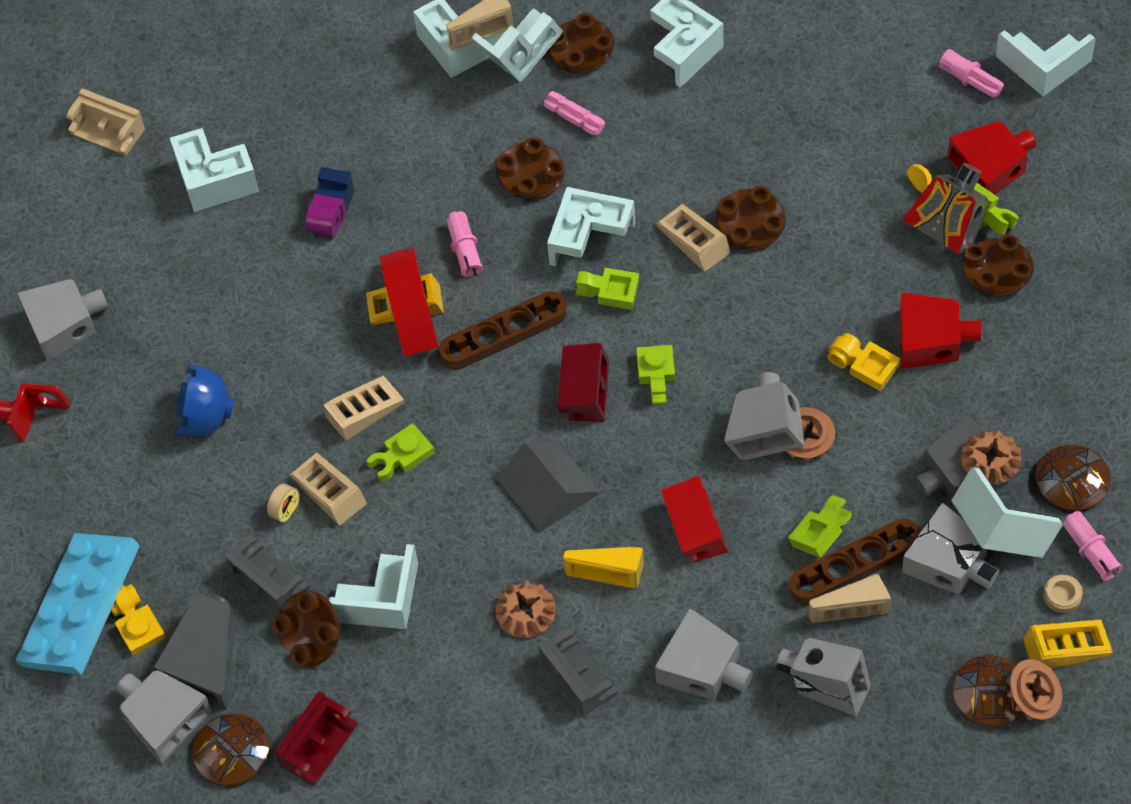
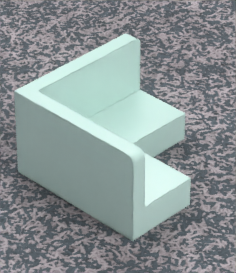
[413,0,506,78]
[650,0,724,88]
[471,9,563,82]
[996,30,1096,96]
[170,128,259,212]
[547,187,635,266]
[951,467,1063,558]
[329,544,418,629]

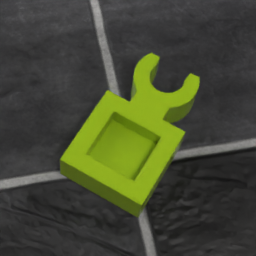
[367,423,435,482]

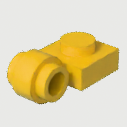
[827,333,901,392]
[111,584,166,656]

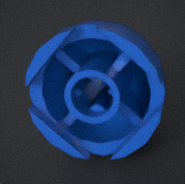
[174,364,234,437]

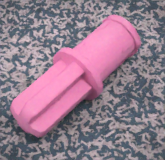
[938,49,1004,98]
[446,211,483,277]
[1063,511,1123,581]

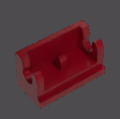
[557,343,609,422]
[275,691,358,786]

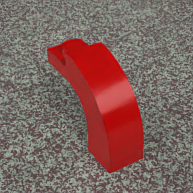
[379,248,439,356]

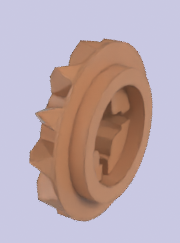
[786,407,835,462]
[961,429,1021,485]
[495,580,556,638]
[1006,659,1062,722]

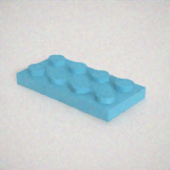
[15,533,140,675]

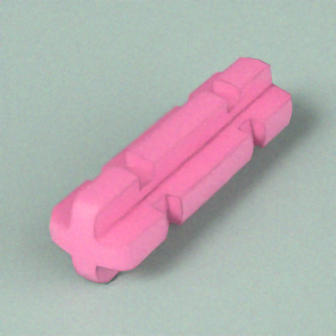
[544,91,605,136]

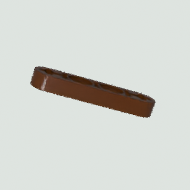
[439,291,567,370]
[789,519,921,605]

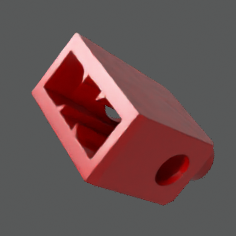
[947,121,1036,195]
[899,293,982,368]

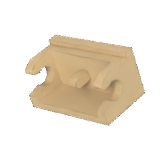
[66,88,145,156]

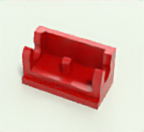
[661,475,728,562]

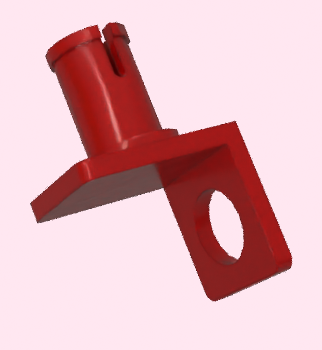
[0,383,71,442]

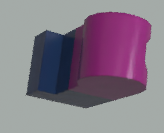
[306,167,354,237]

